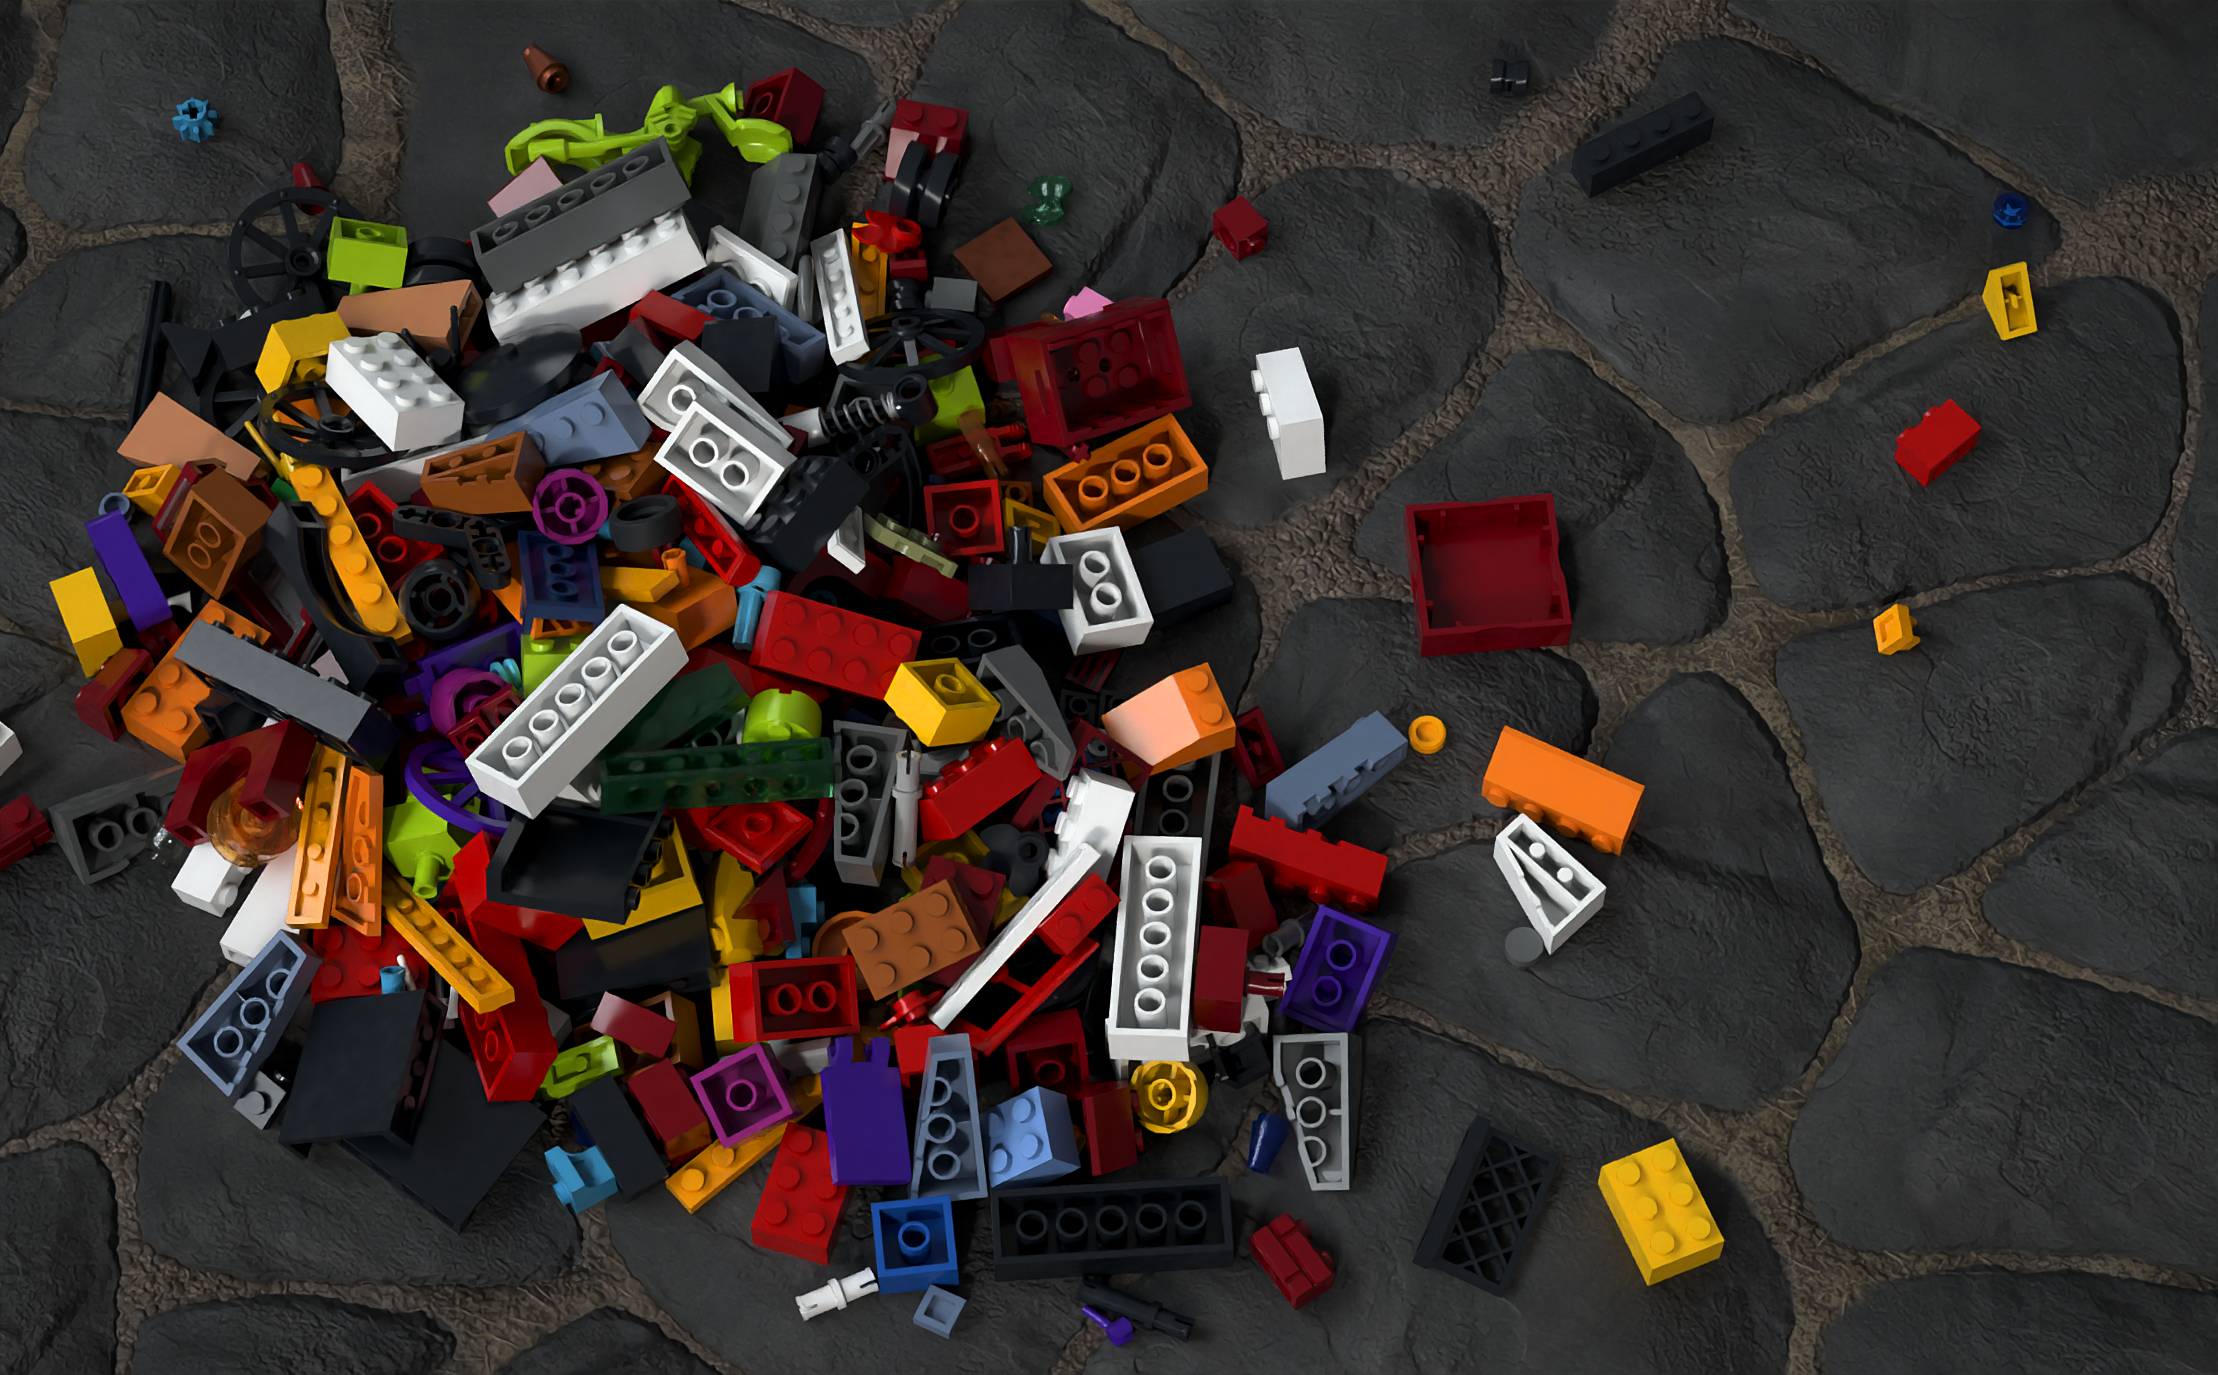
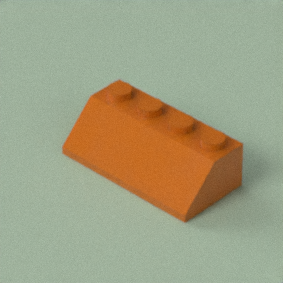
[1481,725,1645,856]

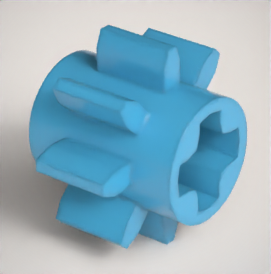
[172,97,219,143]

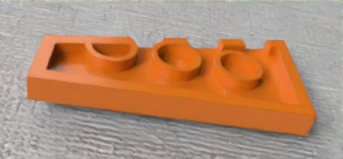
[331,766,384,937]

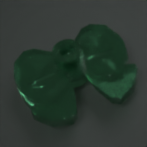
[1021,175,1074,227]

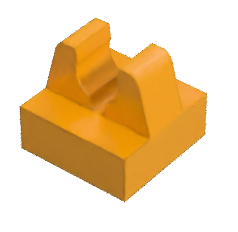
[1873,604,1920,655]

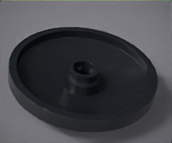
[451,323,588,424]

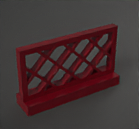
[1001,713,1154,879]

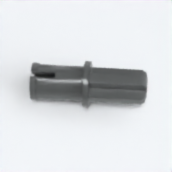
[850,100,897,162]
[1262,911,1315,958]

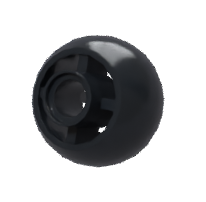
[398,558,481,641]

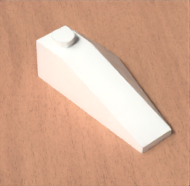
[635,339,794,450]

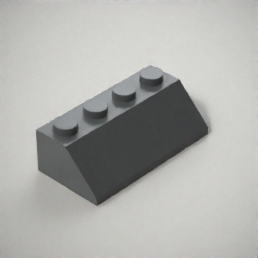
[738,152,823,296]

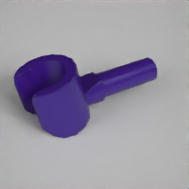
[1082,1304,1134,1346]

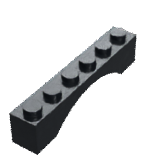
[260,500,409,697]

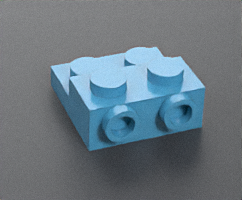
[786,883,827,960]

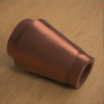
[522,45,569,94]

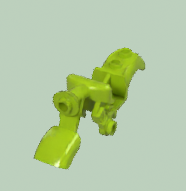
[505,82,793,188]

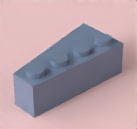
[1265,710,1408,833]
[907,1033,988,1201]

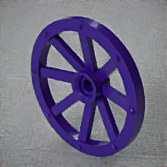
[404,740,510,838]

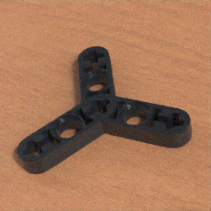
[392,505,539,590]

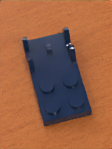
[517,530,605,635]

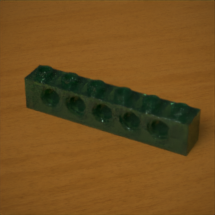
[596,737,835,816]

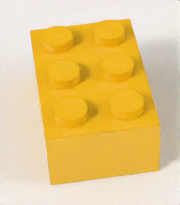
[582,817,703,940]
[1598,1138,1724,1286]

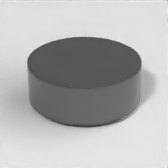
[1504,927,1543,967]

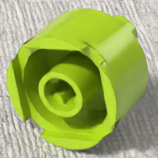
[740,689,822,781]

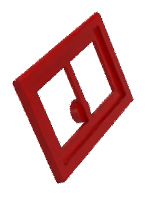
[924,931,1100,1058]

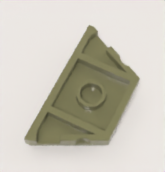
[862,512,958,579]

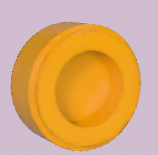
[1408,715,1446,754]

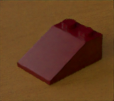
[919,855,1006,990]

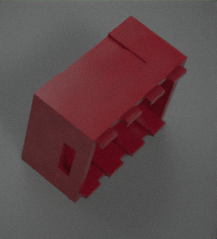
[1007,297,1192,447]

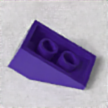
[1277,905,1399,1034]

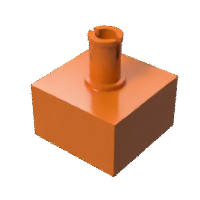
[628,548,738,652]

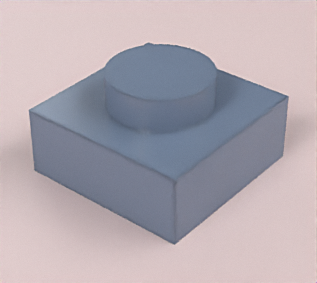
[913,1284,967,1339]

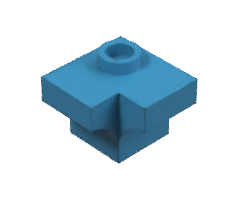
[544,1146,618,1214]

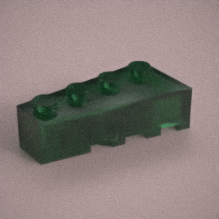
[599,661,753,788]

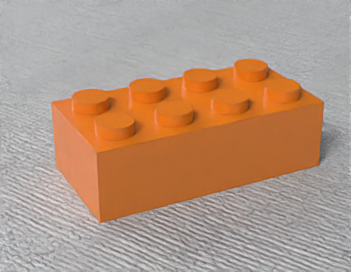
[1043,413,1208,535]
[120,598,276,764]

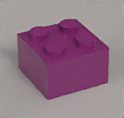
[690,1042,804,1149]

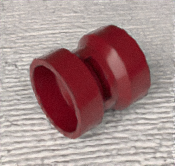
[134,618,183,665]

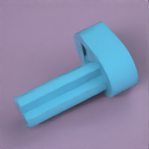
[732,565,782,651]

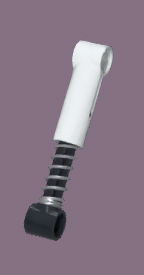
[776,373,939,448]

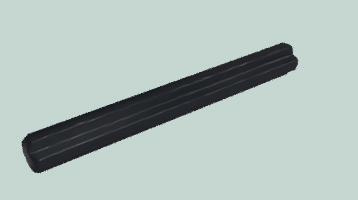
[126,280,172,435]

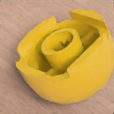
[1129,1060,1209,1133]

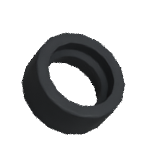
[608,494,685,552]

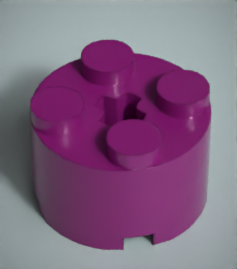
[430,667,509,740]

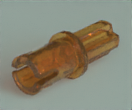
[957,410,1010,480]

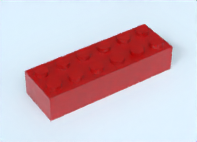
[434,869,559,1101]

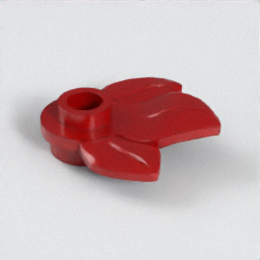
[851,209,923,253]
[878,989,946,1033]

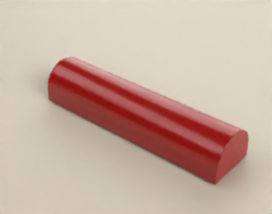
[660,473,761,587]

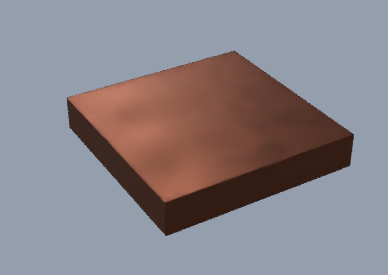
[953,216,1053,308]

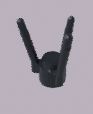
[401,305,464,386]

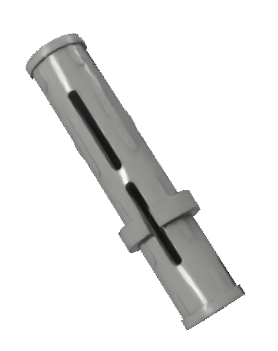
[892,750,923,867]

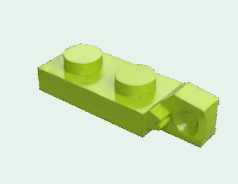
[533,1035,625,1101]

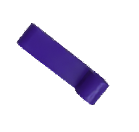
[84,508,173,632]

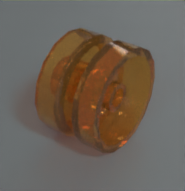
[207,777,303,868]

